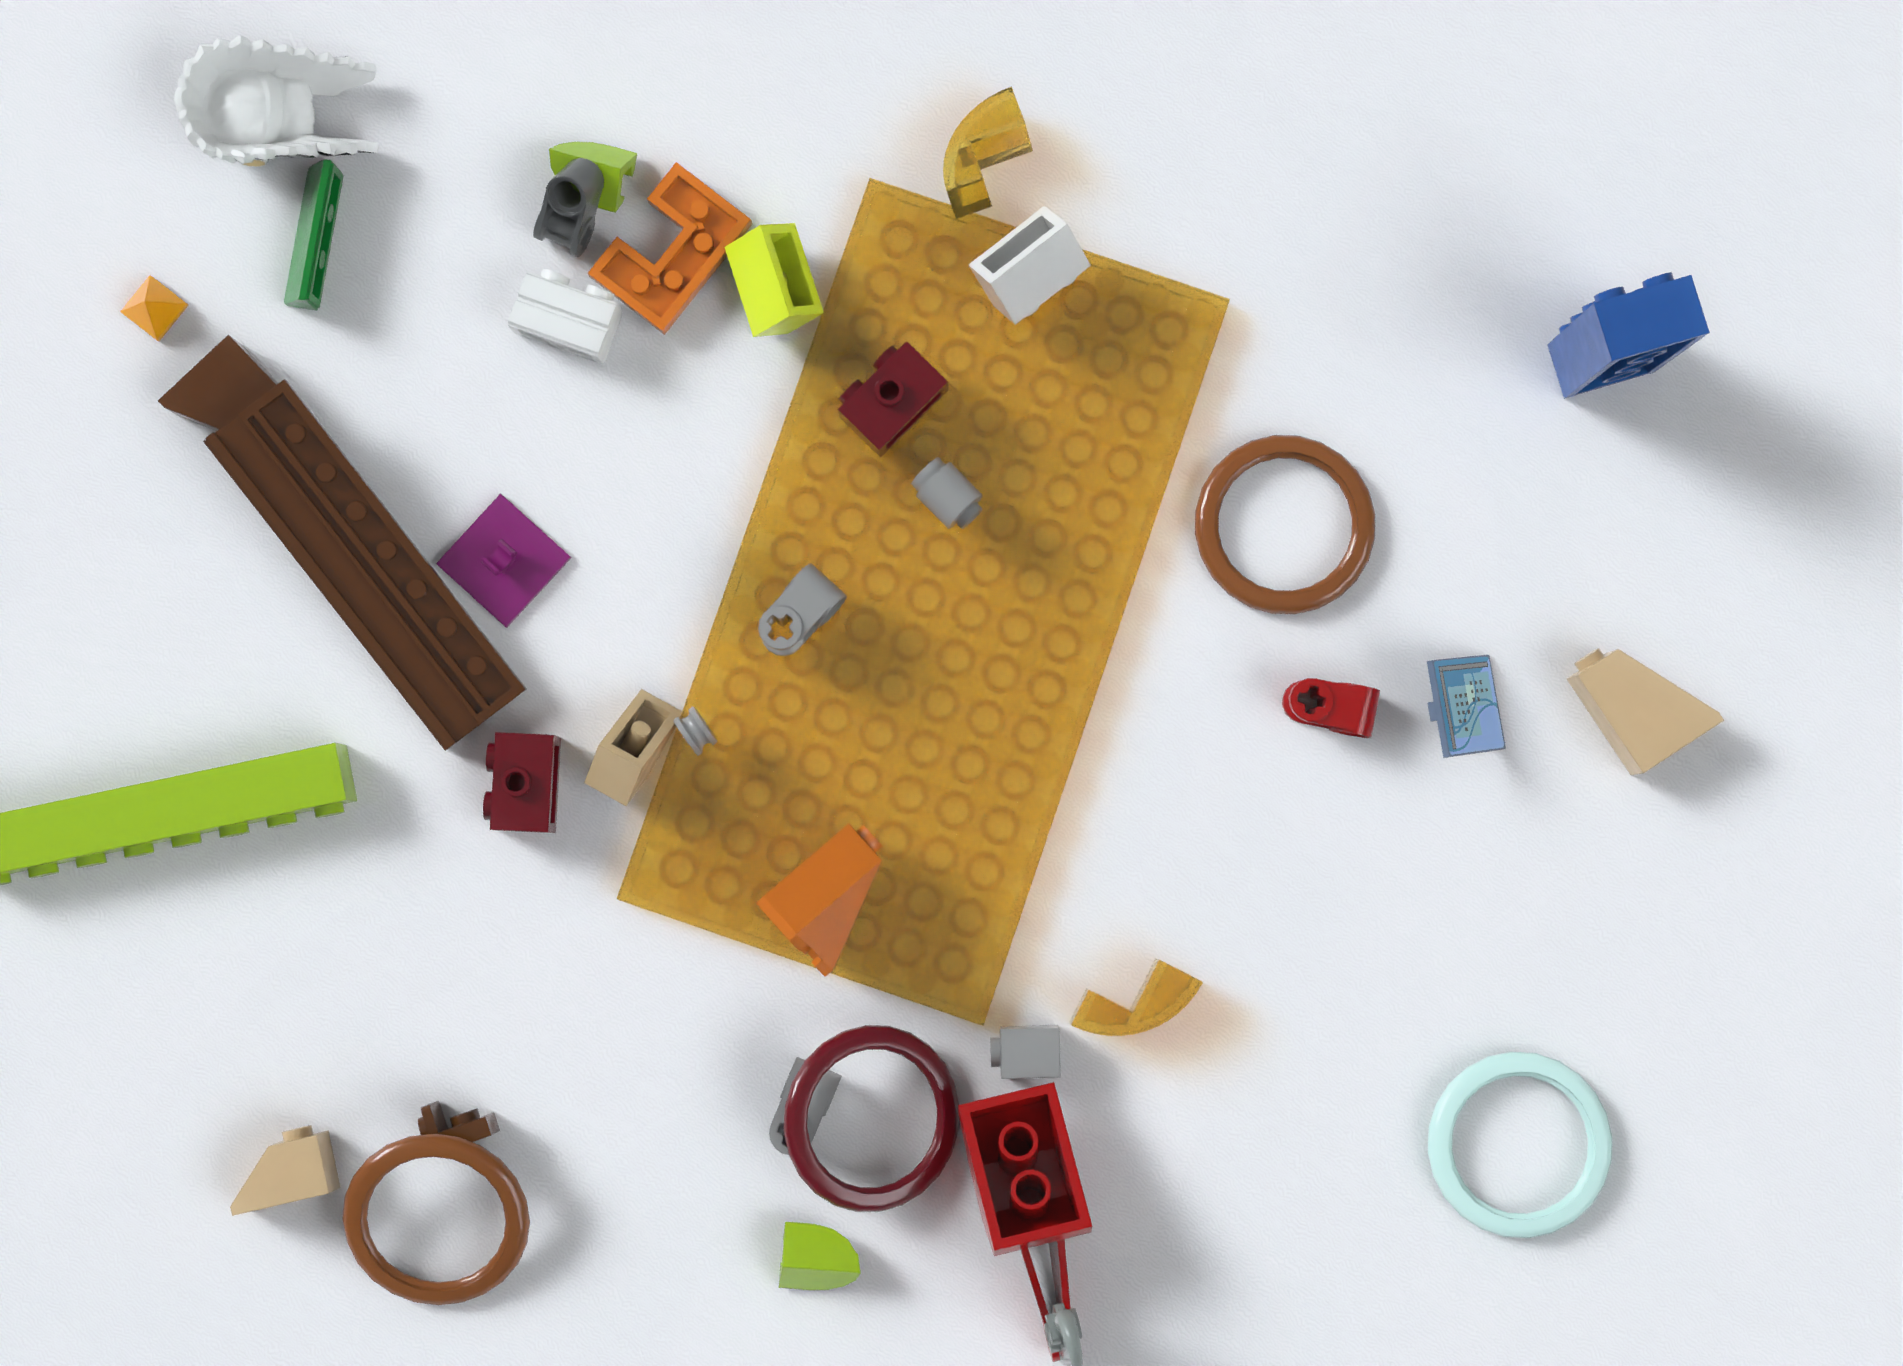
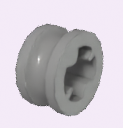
[673,706,718,756]

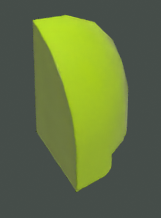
[549,142,637,213]
[778,1222,861,1290]

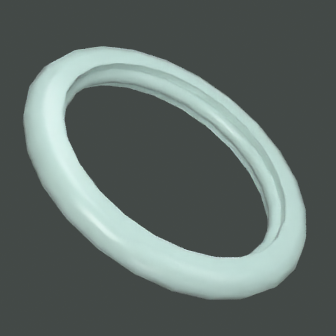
[1428,1052,1612,1238]

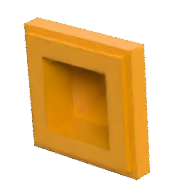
[120,275,188,341]

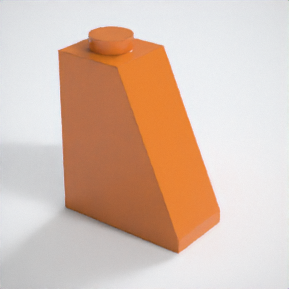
[756,823,883,977]

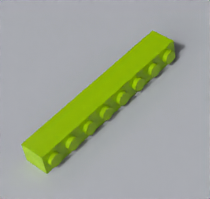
[0,743,357,885]

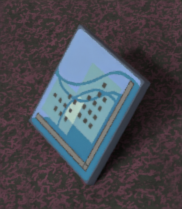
[1427,654,1506,758]

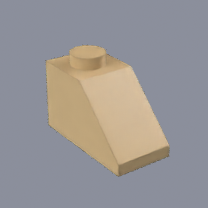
[584,689,683,806]
[230,1125,341,1216]

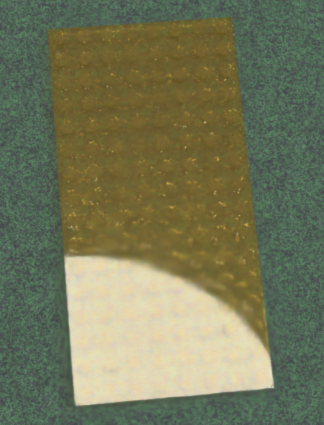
[617,178,1230,1026]

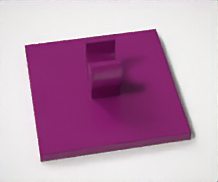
[436,493,572,628]

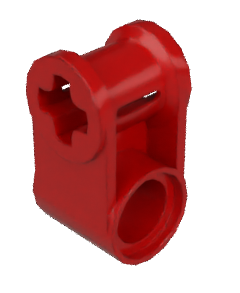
[1282,678,1380,738]

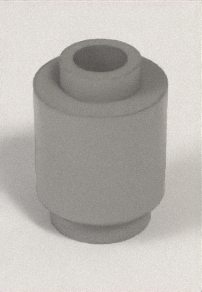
[911,457,983,529]

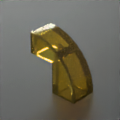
[943,86,1033,219]
[1069,958,1203,1036]

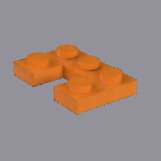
[588,162,752,335]

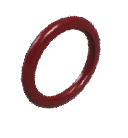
[784,1025,959,1212]

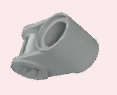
[758,563,847,656]
[769,1057,842,1155]

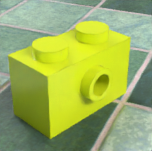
[724,223,824,337]

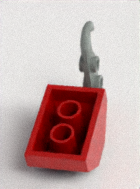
[958,1082,1093,1366]

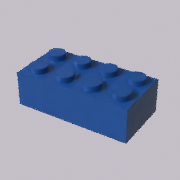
[1547,272,1710,399]

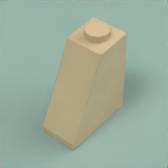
[1567,648,1724,775]

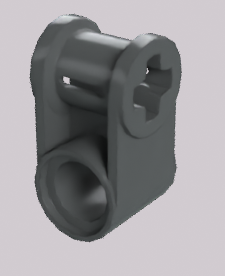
[533,158,604,257]

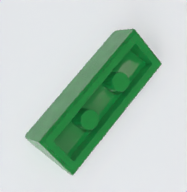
[284,159,344,311]

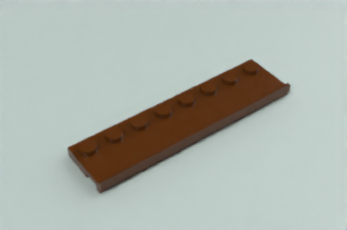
[203,379,527,751]

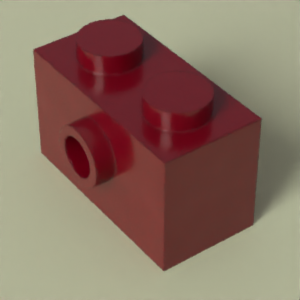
[838,341,948,458]
[483,732,561,833]

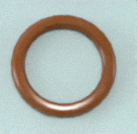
[1195,435,1375,614]
[342,1134,530,1305]

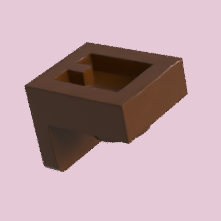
[418,1101,500,1142]

